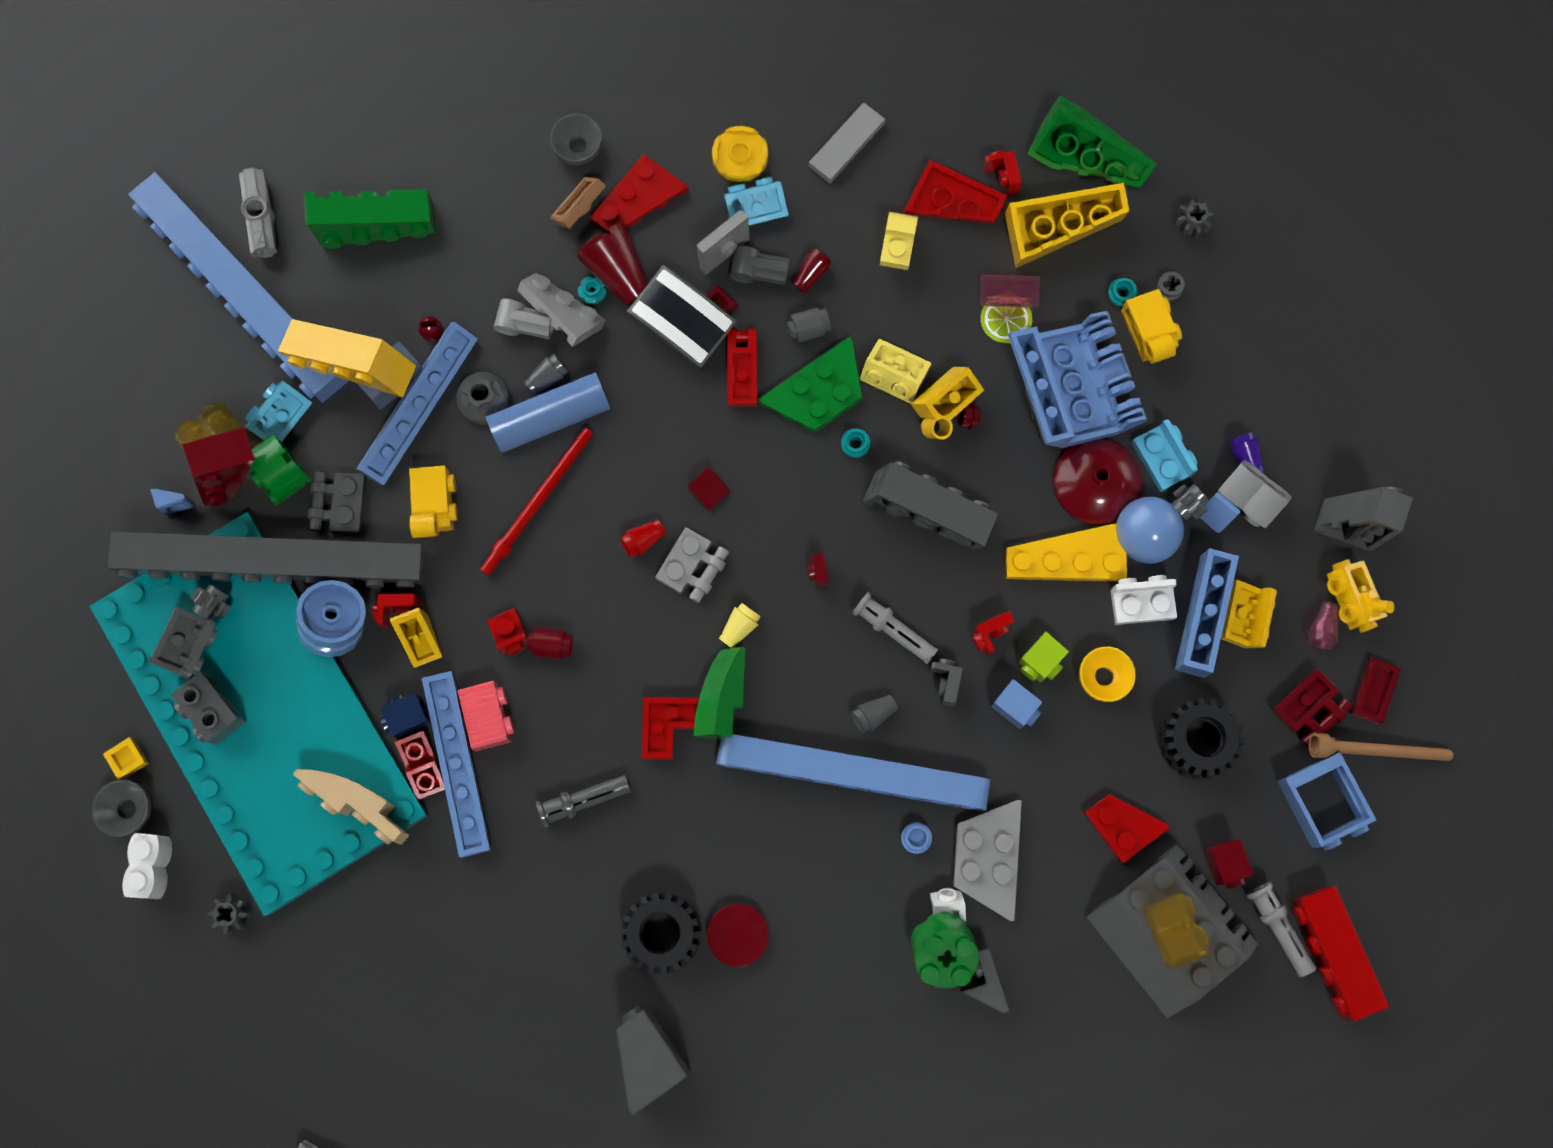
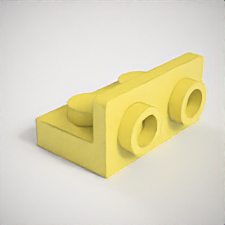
[860,339,932,403]

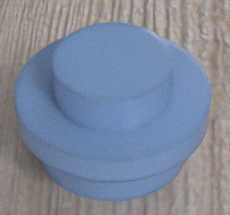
[901,823,932,854]

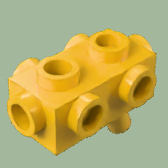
[1326,559,1394,633]

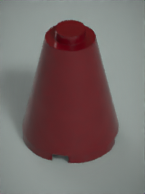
[576,223,648,306]

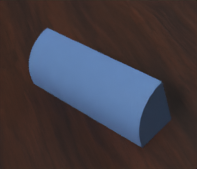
[485,372,610,453]

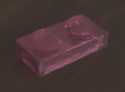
[980,274,1040,308]

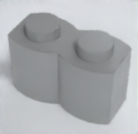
[1218,459,1292,528]

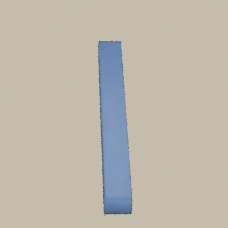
[716,734,991,811]

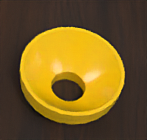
[1079,647,1136,702]

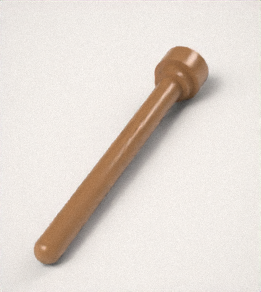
[1309,733,1454,761]

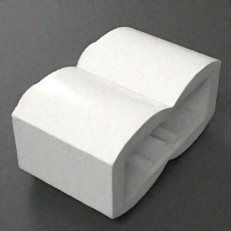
[123,833,172,899]

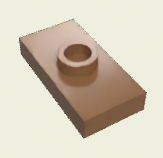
[550,176,606,229]

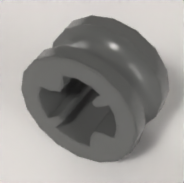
[1157,272,1185,301]

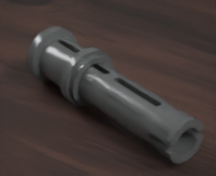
[536,774,631,828]

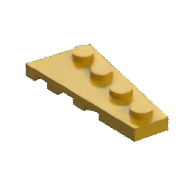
[1005,523,1127,582]

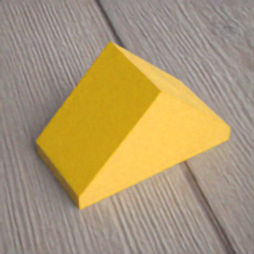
[390,608,442,668]

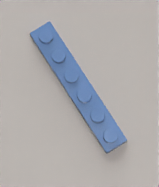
[356,322,478,485]
[422,671,492,858]

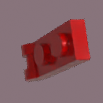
[727,327,757,407]

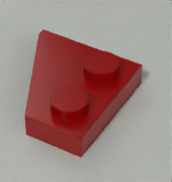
[1083,794,1170,863]

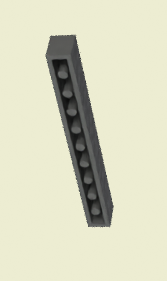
[108,532,425,589]

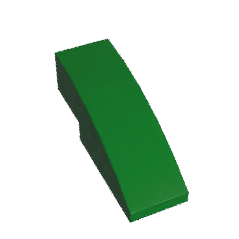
[693,647,745,739]

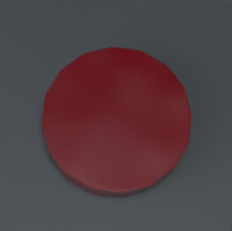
[707,904,769,967]

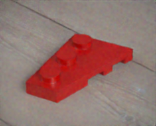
[590,154,689,234]
[904,160,1007,224]

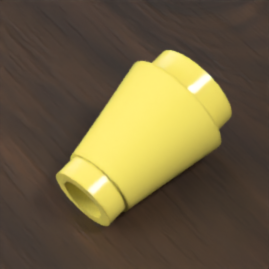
[719,603,761,648]

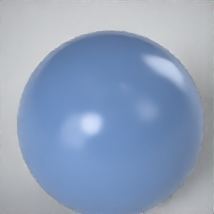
[1116,497,1184,564]

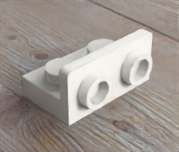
[1110,575,1177,625]

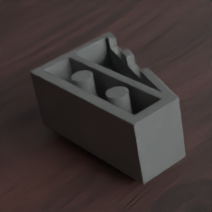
[1314,486,1413,552]

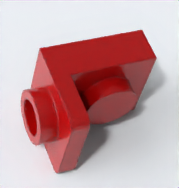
[983,150,1022,196]
[372,594,420,628]
[487,608,528,656]
[972,611,1014,657]

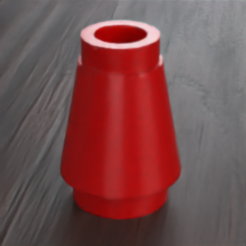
[620,519,666,558]

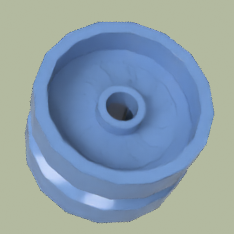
[296,580,366,658]

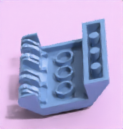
[1008,311,1147,448]

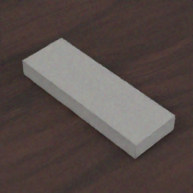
[809,102,885,183]

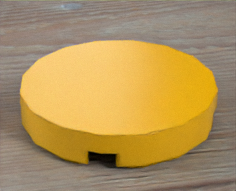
[712,126,769,183]

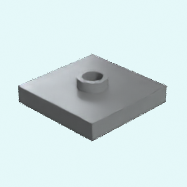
[697,210,749,275]

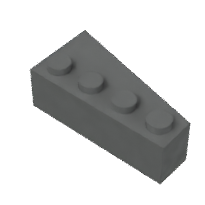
[862,461,998,550]

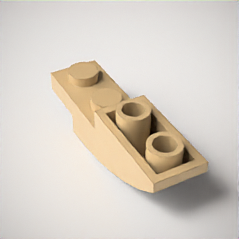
[293,769,409,845]

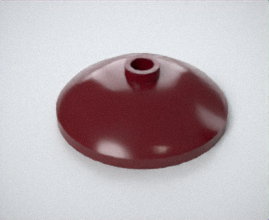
[1053,439,1143,525]

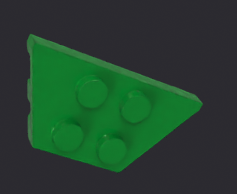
[758,336,862,433]

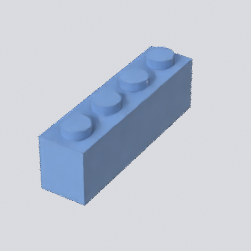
[1175,548,1239,678]

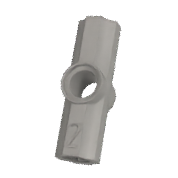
[239,167,278,258]

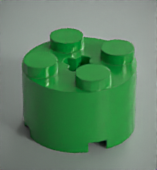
[249,434,311,506]
[911,913,979,988]

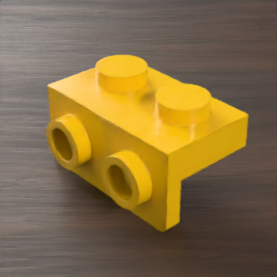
[1221,580,1277,648]

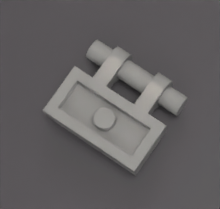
[655,527,729,603]

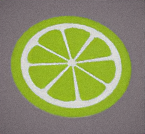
[980,294,1032,343]

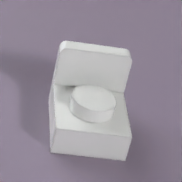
[930,888,966,924]

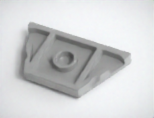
[953,800,1022,921]

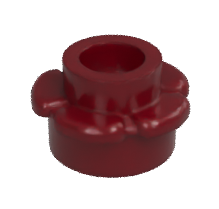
[957,401,981,430]

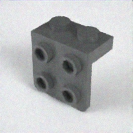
[149,607,218,679]

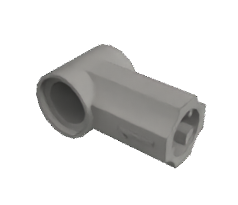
[493,299,554,340]

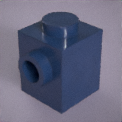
[380,693,431,739]

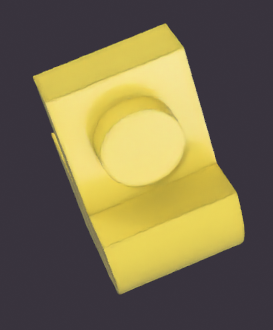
[880,212,918,270]

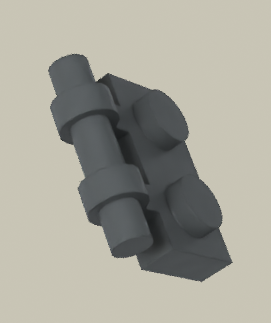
[307,472,367,534]

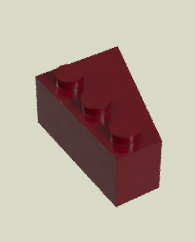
[182,427,255,507]

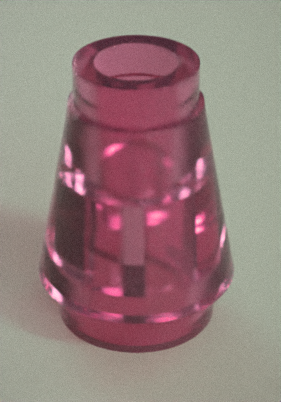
[1307,602,1340,650]

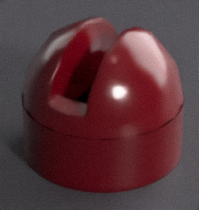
[418,316,443,341]

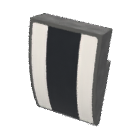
[627,265,737,368]

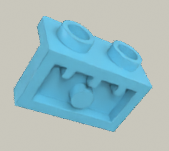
[723,177,789,225]
[244,381,312,442]
[1131,419,1198,493]

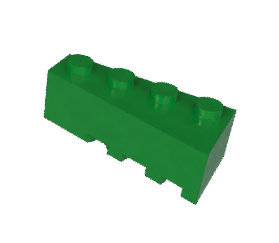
[304,189,436,249]

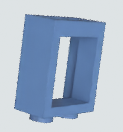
[1277,752,1376,851]

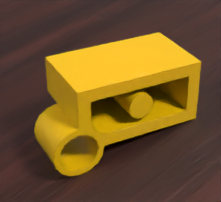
[1121,289,1182,364]
[911,367,985,440]
[409,465,458,538]

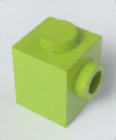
[1018,632,1069,683]

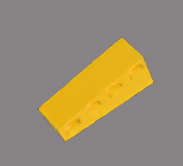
[1005,183,1130,269]
[278,319,417,398]

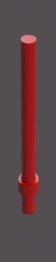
[479,427,594,576]

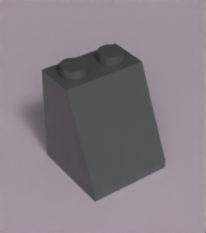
[616,1006,690,1115]

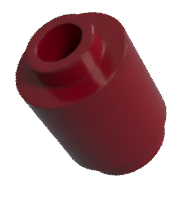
[527,627,573,660]

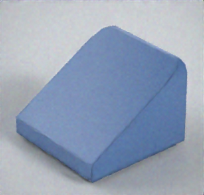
[151,489,195,516]
[1200,492,1240,533]

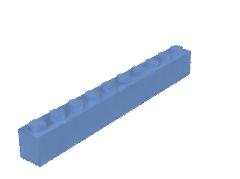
[128,172,349,403]

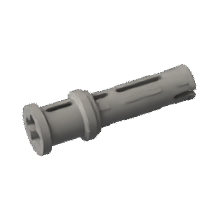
[852,592,938,664]
[1246,881,1317,977]

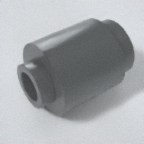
[786,307,831,343]

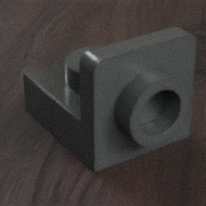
[930,659,963,708]

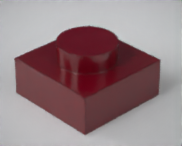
[807,552,829,589]

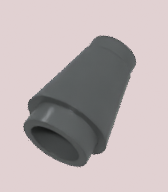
[524,354,569,395]
[850,694,898,734]

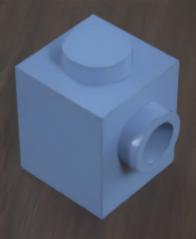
[991,679,1042,729]

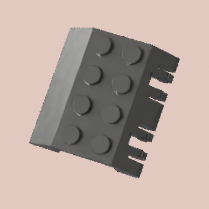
[1086,844,1259,1019]

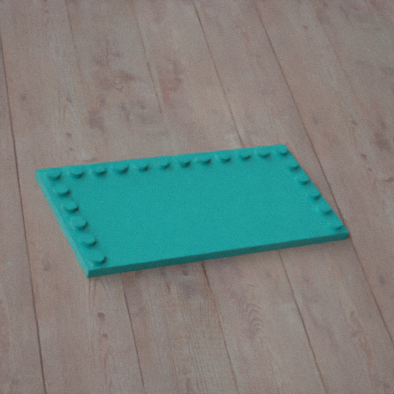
[89,512,428,917]

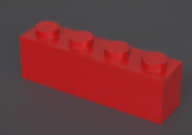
[1292,886,1389,1021]

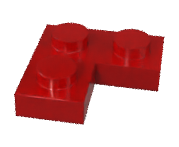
[642,697,699,760]

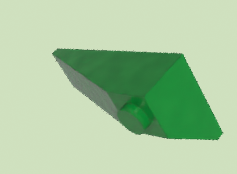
[1027,95,1156,188]

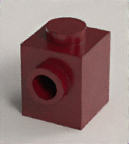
[1204,838,1254,889]

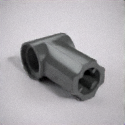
[730,246,790,285]

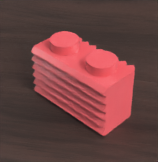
[458,681,515,752]

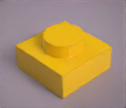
[103,737,149,780]

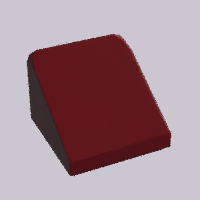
[688,466,730,511]

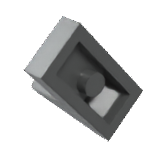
[960,948,1009,1013]

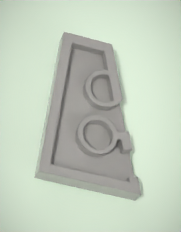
[517,273,606,347]

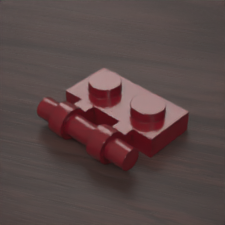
[1271,668,1352,748]

